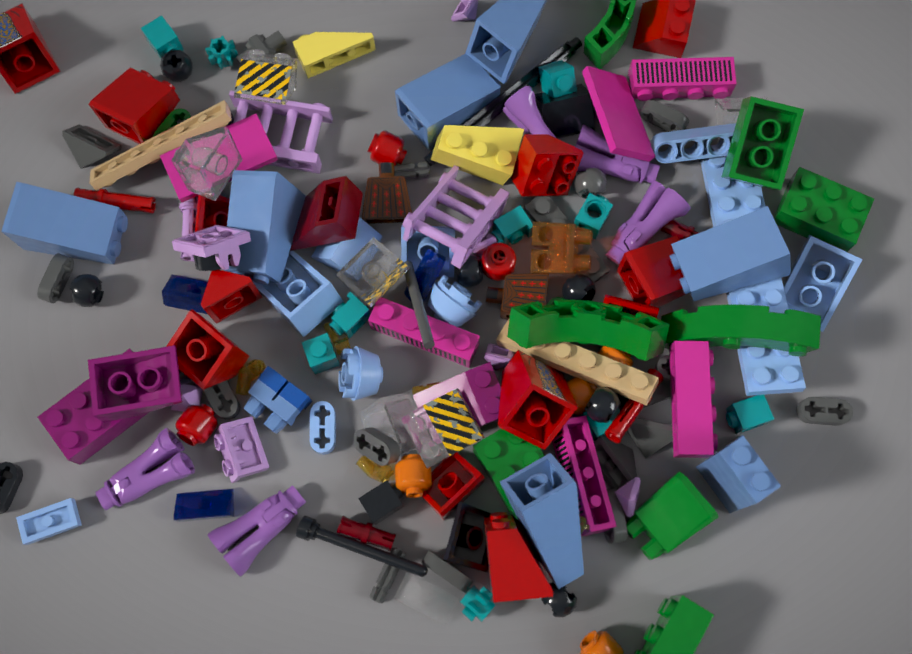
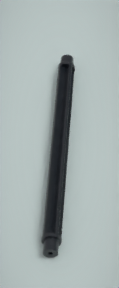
[424,37,582,166]

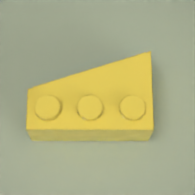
[431,125,524,185]

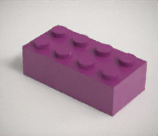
[37,348,149,465]

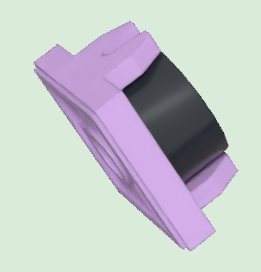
[172,225,251,271]

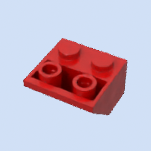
[510,134,584,197]

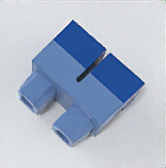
[243,366,313,434]

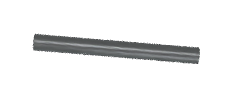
[402,261,435,349]

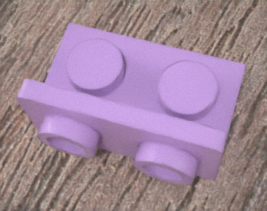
[213,416,269,483]

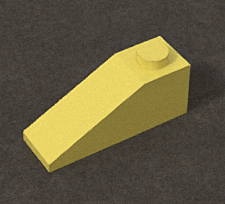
[293,32,376,78]

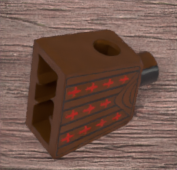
[362,162,412,224]
[486,273,549,320]

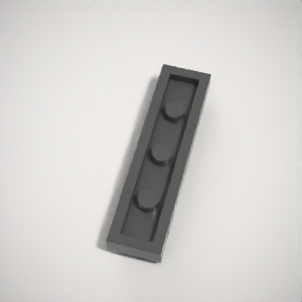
[524,196,610,283]

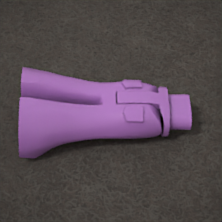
[503,86,556,138]
[575,124,660,183]
[605,181,691,265]
[95,428,195,511]
[207,485,306,577]

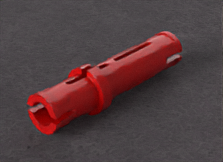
[73,188,156,214]
[605,369,664,443]

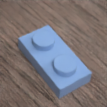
[16,498,82,545]

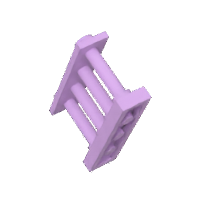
[229,91,333,174]
[402,165,510,269]

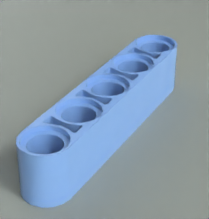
[650,123,736,163]

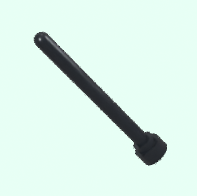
[296,516,428,577]

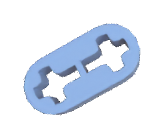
[310,401,336,455]

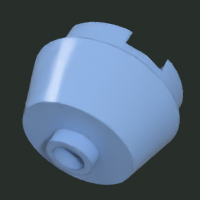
[428,275,482,327]
[338,346,383,401]

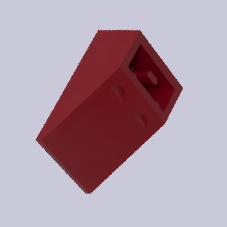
[290,176,363,251]

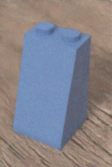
[465,0,547,84]
[395,54,501,151]
[224,170,306,285]
[1,182,128,265]
[669,206,791,301]
[696,435,781,513]
[500,453,584,589]

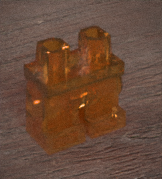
[530,221,593,275]

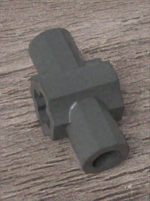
[236,31,287,64]

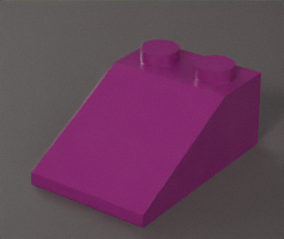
[88,345,182,422]
[413,362,501,446]

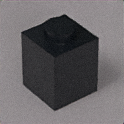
[358,480,405,525]

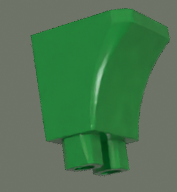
[626,471,718,560]

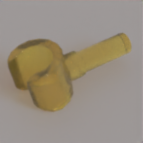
[323,323,351,355]

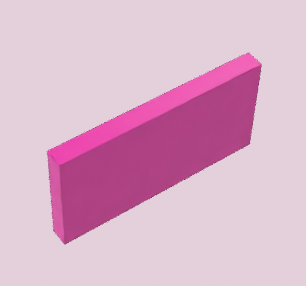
[582,66,655,162]
[160,114,278,203]

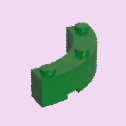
[583,0,636,69]
[507,299,670,361]
[661,305,821,357]

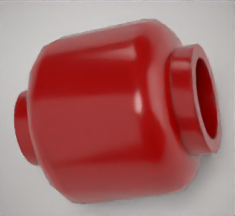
[367,130,407,166]
[481,242,516,281]
[175,404,218,446]

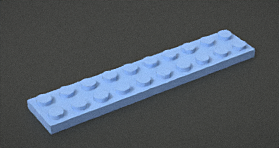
[700,156,806,396]

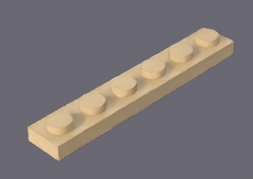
[90,100,232,191]
[496,319,659,406]

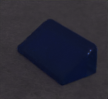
[404,249,446,302]
[162,274,208,314]
[174,489,234,522]

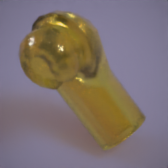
[236,359,266,396]
[356,455,394,483]

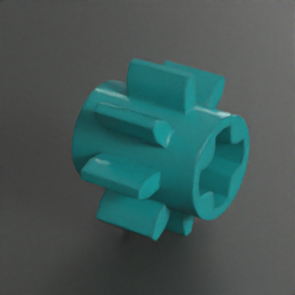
[205,36,238,70]
[460,586,496,622]

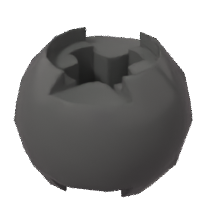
[574,168,607,199]

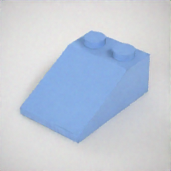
[783,235,863,332]
[252,251,344,337]

